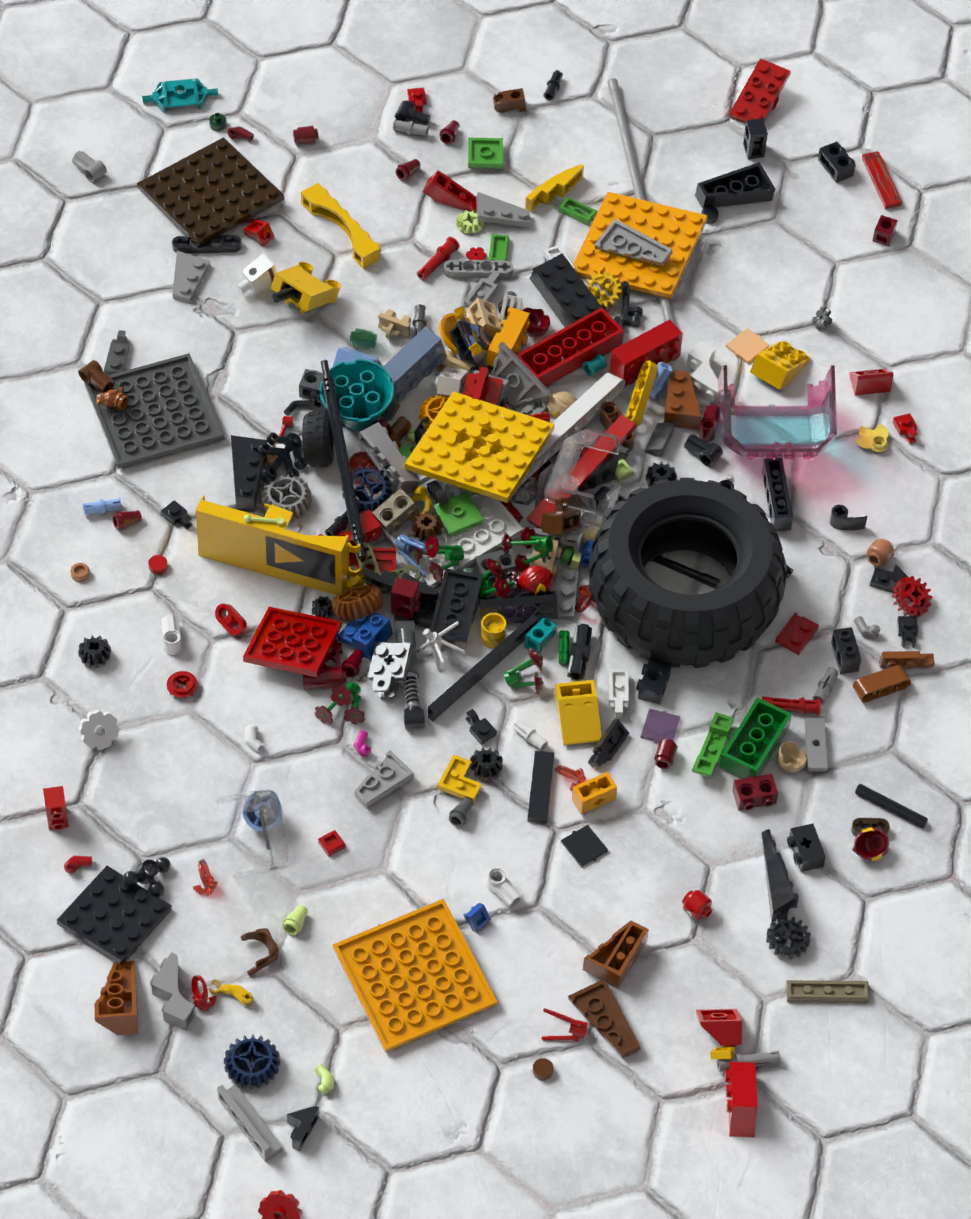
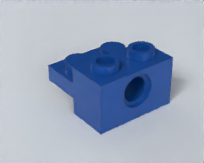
[338,612,393,660]

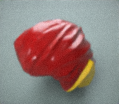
[519,566,556,595]

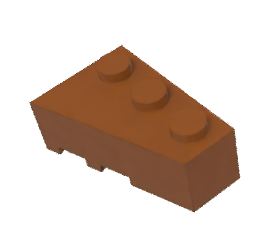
[663,370,701,430]
[583,920,649,988]

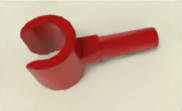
[279,416,293,437]

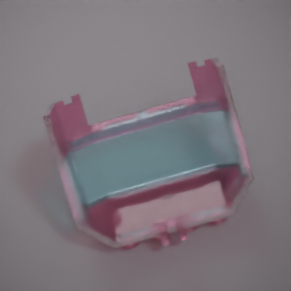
[718,365,837,459]

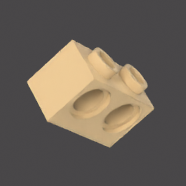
[467,298,502,338]

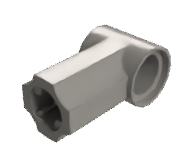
[72,151,107,182]

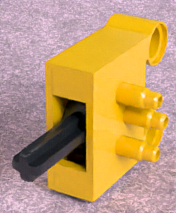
[271,262,341,314]

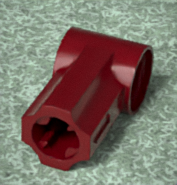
[699,404,722,442]

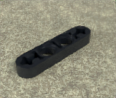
[172,235,242,254]

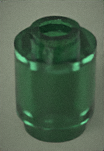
[350,328,377,349]

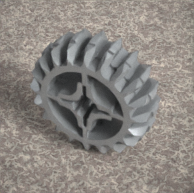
[261,474,312,521]

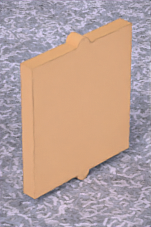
[726,328,769,364]

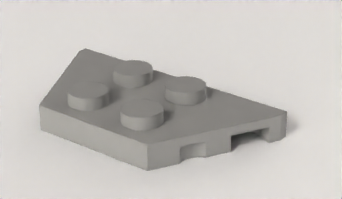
[490,342,551,406]

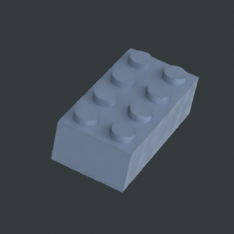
[383,326,447,403]

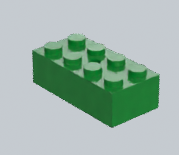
[720,697,792,778]

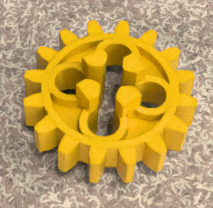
[586,271,623,310]

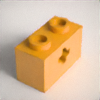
[572,772,617,815]

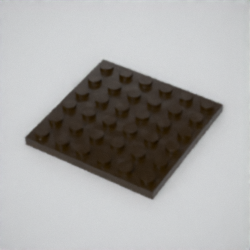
[137,137,285,247]

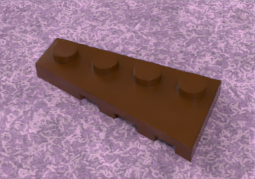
[568,979,641,1058]

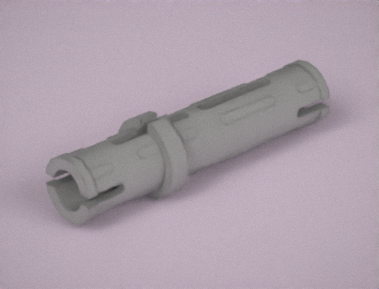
[717,1051,781,1072]

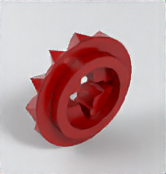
[166,671,198,699]

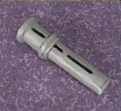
[528,526,585,550]

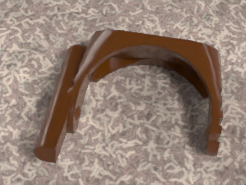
[240,928,279,976]

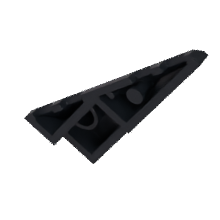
[761,829,799,922]

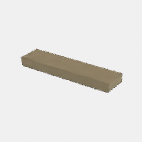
[786,980,870,1003]

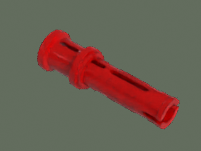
[417,236,460,281]
[762,696,821,716]

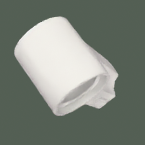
[162,615,182,655]
[487,868,523,908]

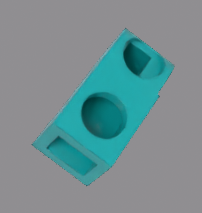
[524,618,558,653]

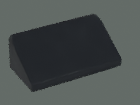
[645,422,675,457]

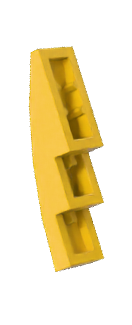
[525,164,584,212]

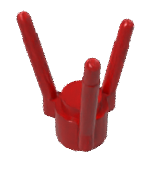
[541,1008,588,1042]

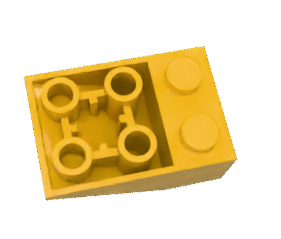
[750,340,811,390]
[554,680,602,745]

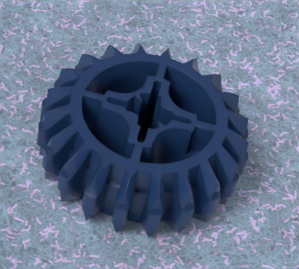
[342,465,392,513]
[223,1034,280,1090]

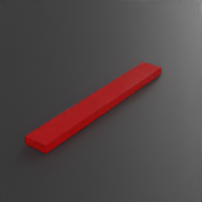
[526,415,636,529]

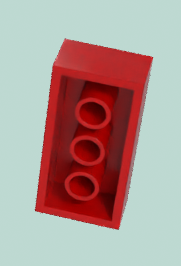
[609,319,683,387]

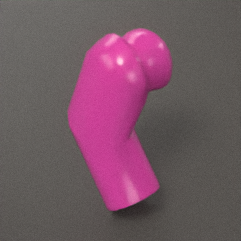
[353,730,371,757]

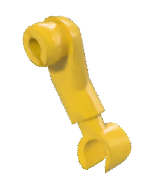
[209,980,253,1005]

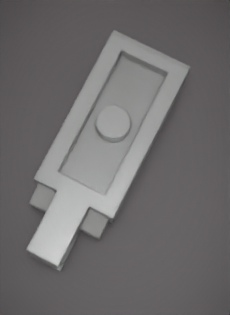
[464,271,500,308]

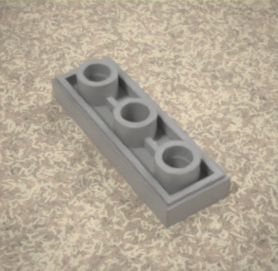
[804,718,828,772]

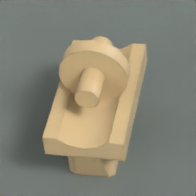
[378,309,411,339]

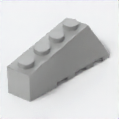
[358,422,419,494]

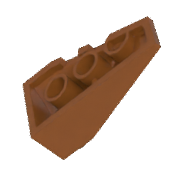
[94,961,138,1035]

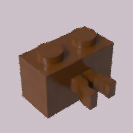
[541,497,581,534]

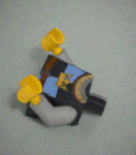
[449,306,493,362]

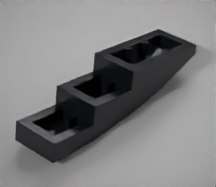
[360,566,438,600]

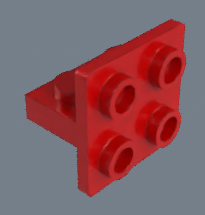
[462,367,503,405]

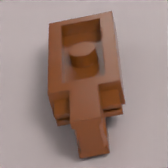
[879,651,935,669]

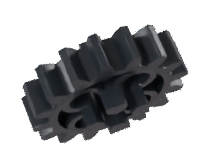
[766,916,811,959]

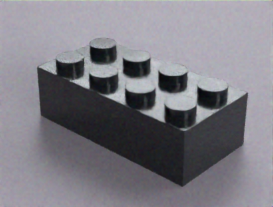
[530,253,601,327]

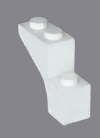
[687,341,723,405]

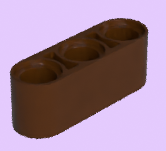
[600,402,635,451]

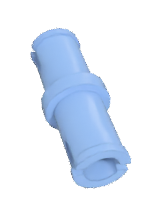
[82,498,122,515]

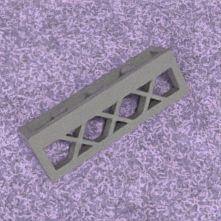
[217,1085,283,1162]

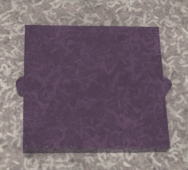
[640,708,681,744]

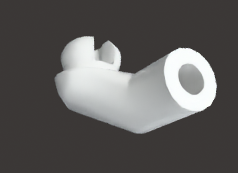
[245,724,264,752]

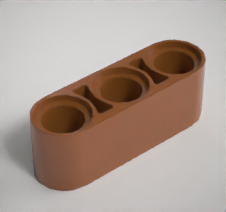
[852,665,911,703]

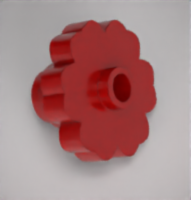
[258,1190,303,1219]

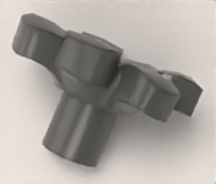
[812,306,833,329]

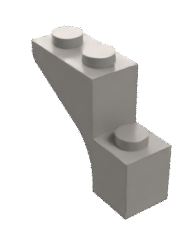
[150,952,196,1031]

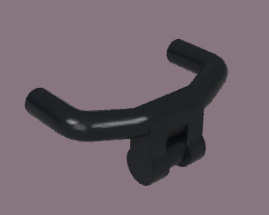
[614,281,643,329]
[284,390,328,416]

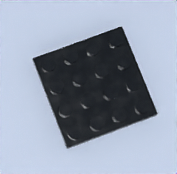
[57,865,172,965]

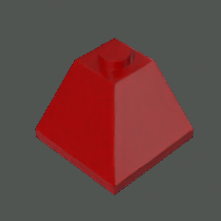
[696,1009,742,1047]

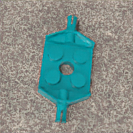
[142,78,218,113]

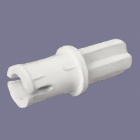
[512,720,548,751]

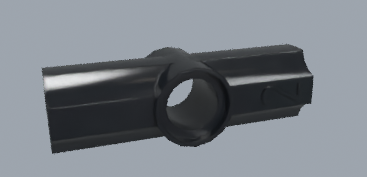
[567,623,592,681]

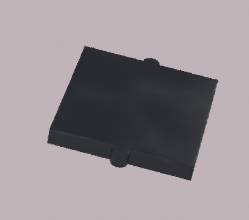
[561,825,608,867]

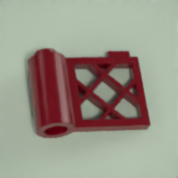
[302,639,347,690]

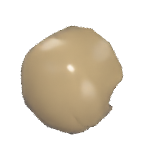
[777,741,807,772]

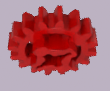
[892,576,933,617]

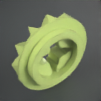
[456,210,484,234]

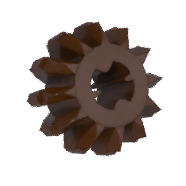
[411,510,443,542]

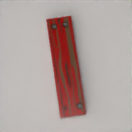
[862,151,902,209]

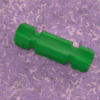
[558,630,570,665]

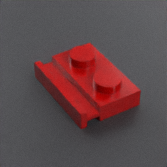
[358,548,396,574]
[775,612,819,655]

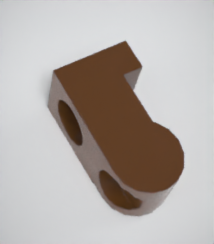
[493,88,526,113]

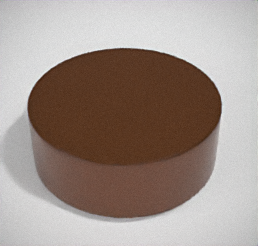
[532,1058,554,1080]

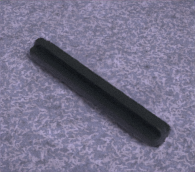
[855,784,928,828]

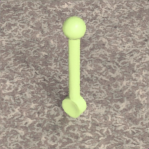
[244,515,284,526]

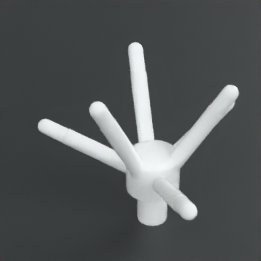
[417,621,465,671]

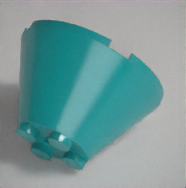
[320,359,394,432]

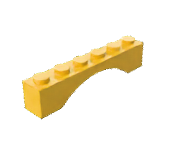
[301,183,381,269]

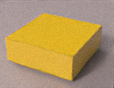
[710,1047,736,1059]

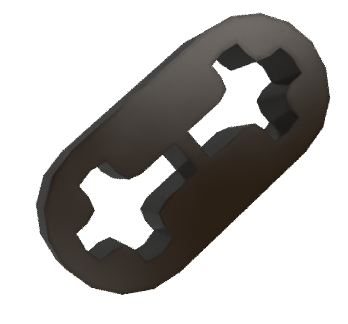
[851,818,890,837]

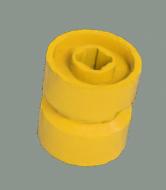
[481,613,506,649]

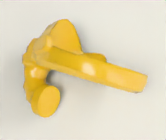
[411,486,433,517]

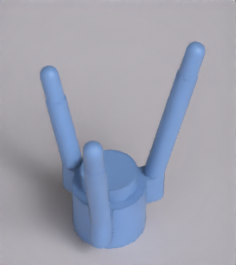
[395,534,426,576]

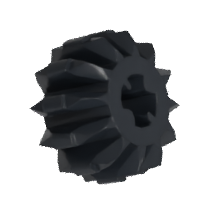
[645,461,677,487]
[78,635,111,668]
[470,747,503,780]

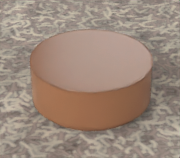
[70,563,90,582]

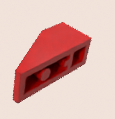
[422,170,477,212]

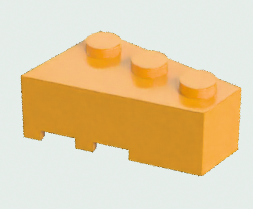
[486,307,530,367]

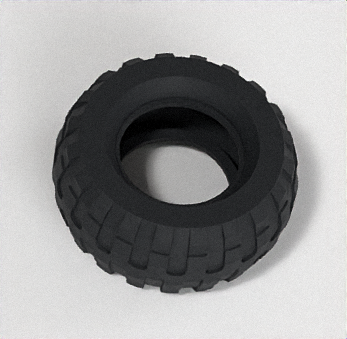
[589,477,787,668]

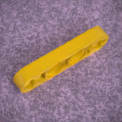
[625,360,658,429]

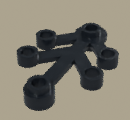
[258,432,307,483]

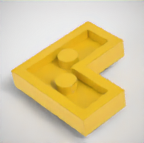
[437,754,482,803]

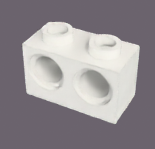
[435,367,467,396]

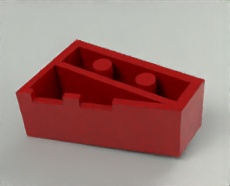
[725,1062,758,1137]

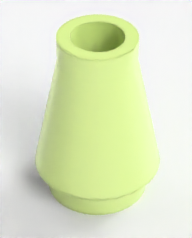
[283,905,308,935]

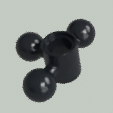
[122,857,171,897]

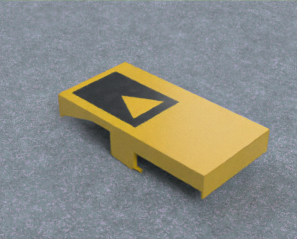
[196,495,361,595]

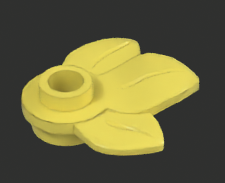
[855,424,889,452]

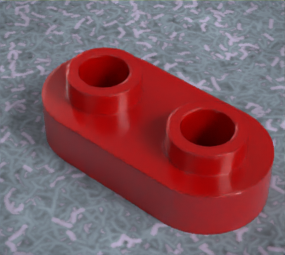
[215,604,247,635]

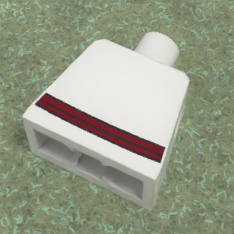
[237,253,277,296]

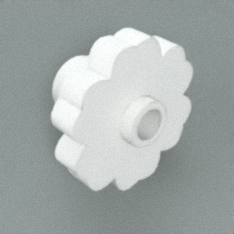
[79,709,120,750]

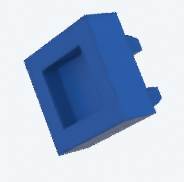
[463,903,491,932]

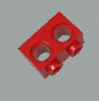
[43,786,69,830]

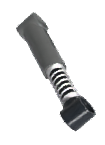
[394,620,425,729]

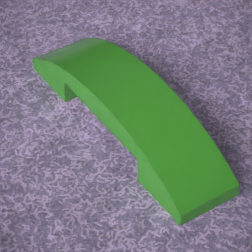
[692,712,734,778]

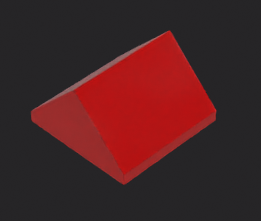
[849,368,894,396]

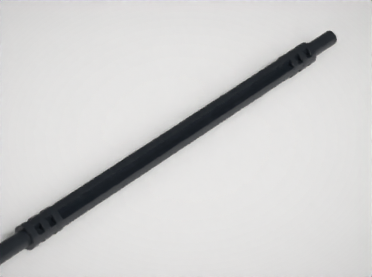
[320,360,365,560]

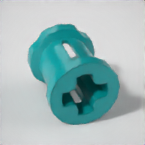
[583,354,607,376]

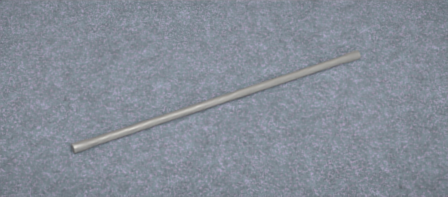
[607,78,675,324]

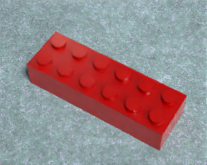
[516,307,624,387]

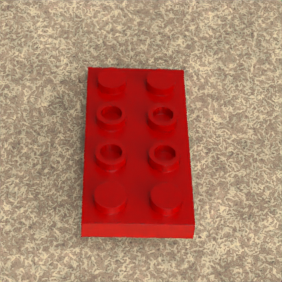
[729,58,791,124]

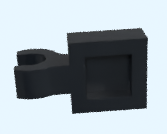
[161,500,193,530]
[465,709,497,745]

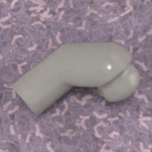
[854,616,881,638]

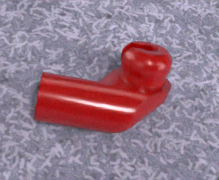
[64,855,92,873]

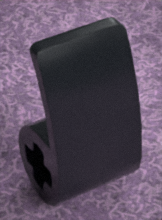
[830,504,868,530]

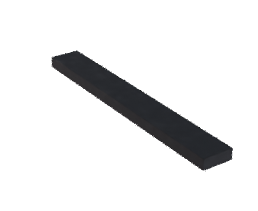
[428,615,539,722]

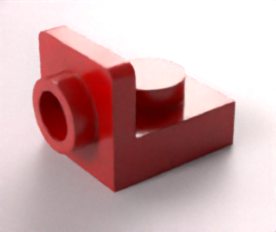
[243,219,274,246]

